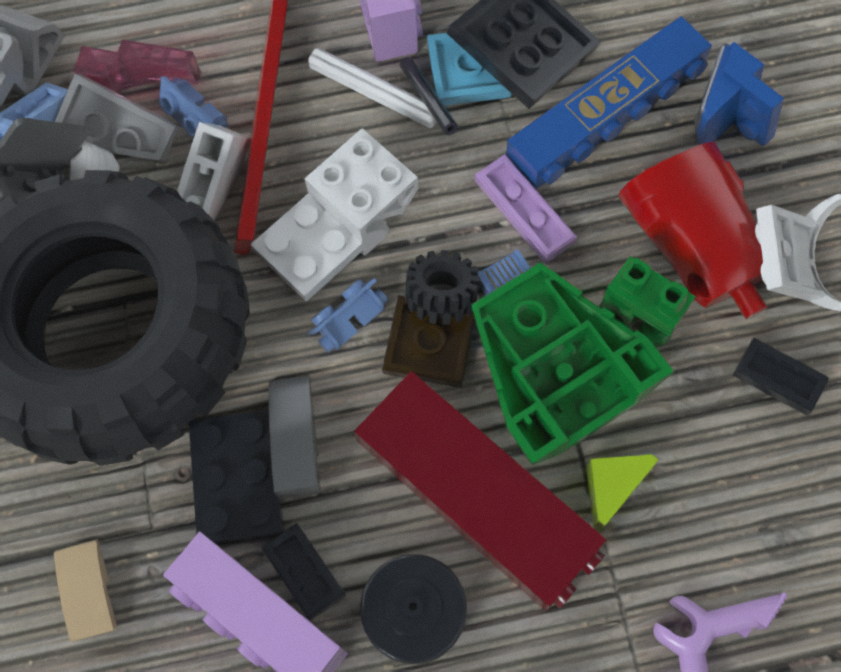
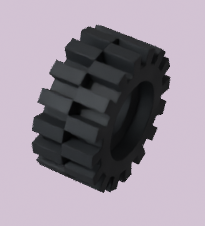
[405,250,479,325]

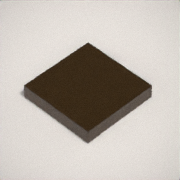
[382,295,475,388]

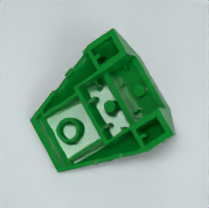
[472,262,674,465]

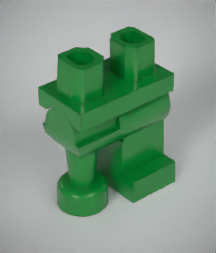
[599,256,696,348]

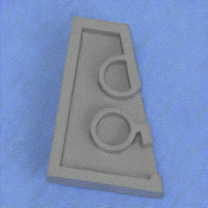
[55,74,180,161]

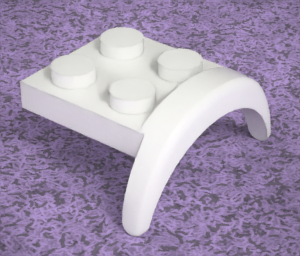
[755,194,841,311]

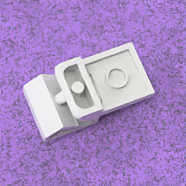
[250,128,419,302]

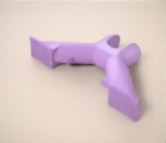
[653,592,787,672]

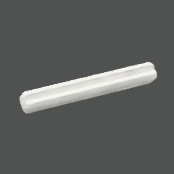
[308,48,437,128]

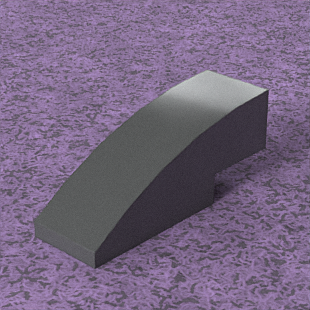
[269,375,321,499]

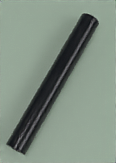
[399,57,458,135]

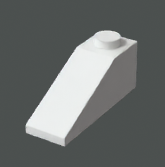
[177,122,251,220]

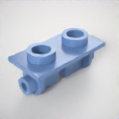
[159,76,229,138]
[308,278,388,353]

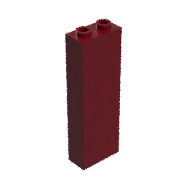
[354,371,607,611]

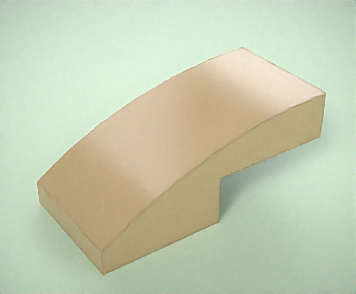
[54,539,117,642]

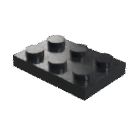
[188,410,284,545]

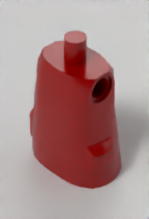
[618,141,768,320]

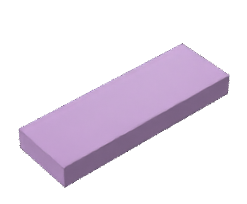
[475,154,577,264]

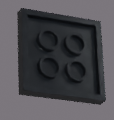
[446,0,601,109]

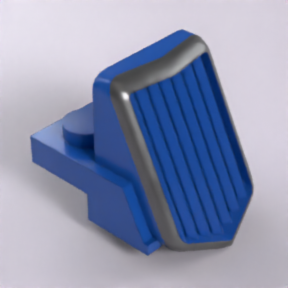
[694,42,784,147]

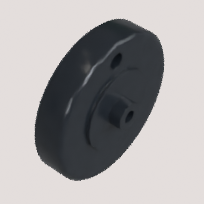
[360,554,467,664]

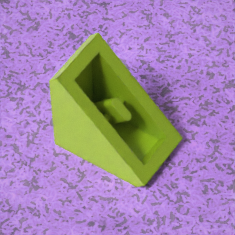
[586,454,658,533]

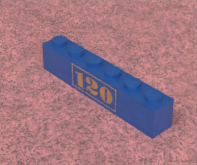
[506,16,712,189]

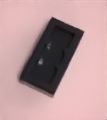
[732,338,829,416]
[261,523,347,621]

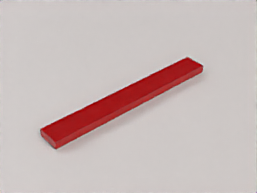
[233,0,288,255]

